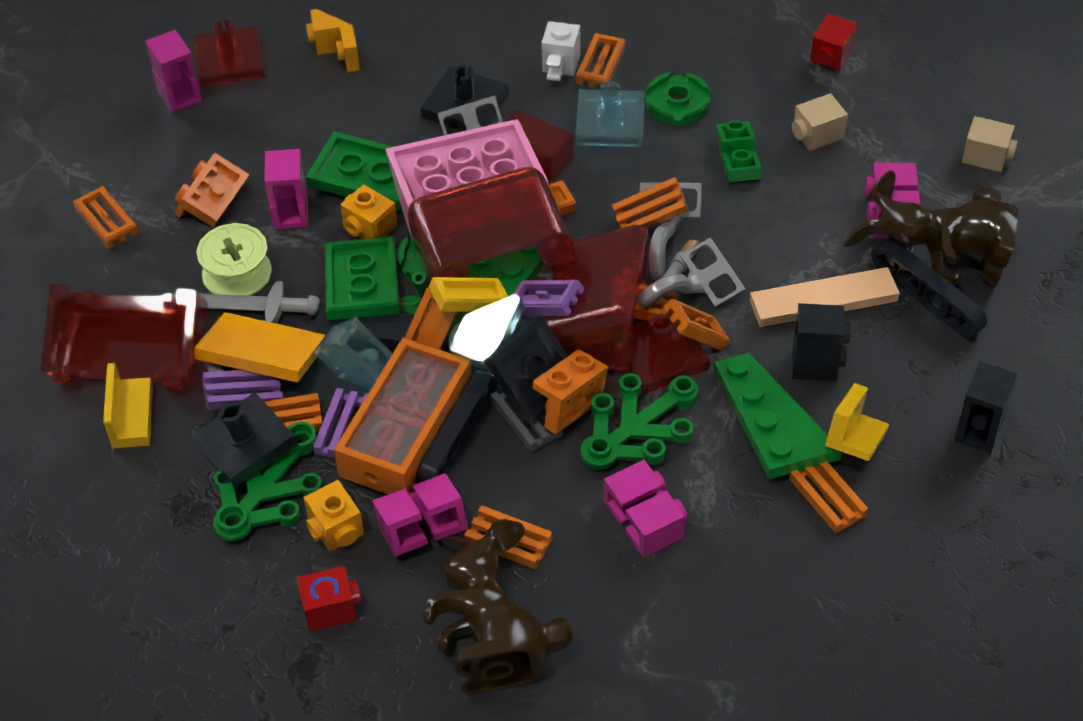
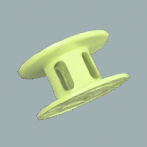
[196,223,272,296]

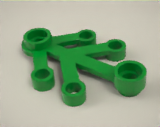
[581,373,698,471]
[213,422,323,541]

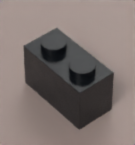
[792,303,851,382]
[954,362,1017,454]

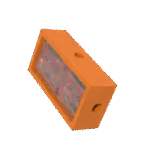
[334,338,472,495]

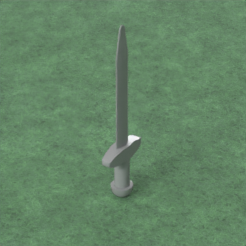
[155,281,321,324]

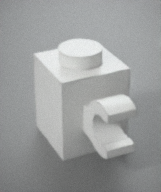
[542,21,580,81]

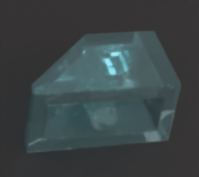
[448,294,525,372]
[314,317,392,390]

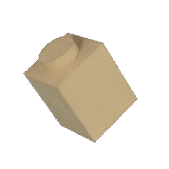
[792,93,848,151]
[962,116,1018,173]

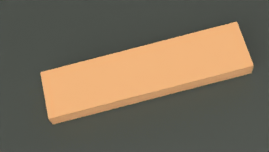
[750,267,900,327]

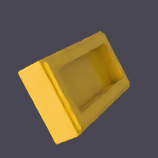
[429,277,512,312]

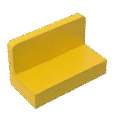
[103,363,153,449]
[825,383,889,461]

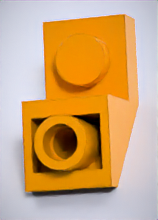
[306,9,360,73]

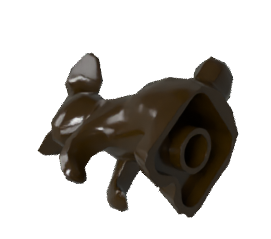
[844,171,1018,288]
[421,519,573,696]

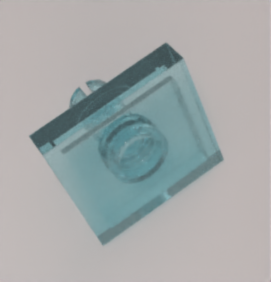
[576,81,645,147]

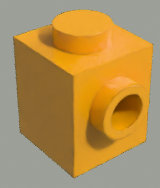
[340,184,398,239]
[303,480,364,552]

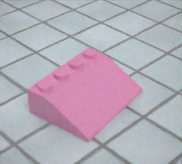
[385,119,550,245]

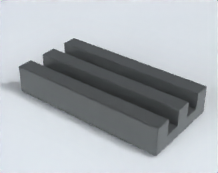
[491,391,563,453]

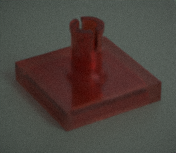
[194,20,265,87]
[612,314,710,395]

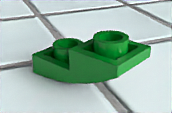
[716,120,762,182]

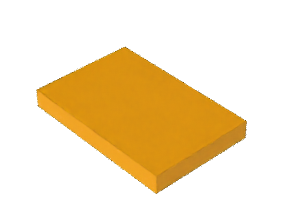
[194,312,326,382]

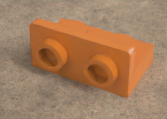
[174,152,249,228]
[532,350,608,435]

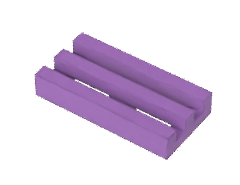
[508,280,585,316]
[202,370,283,410]
[313,388,368,458]

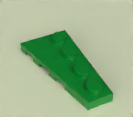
[714,353,842,479]

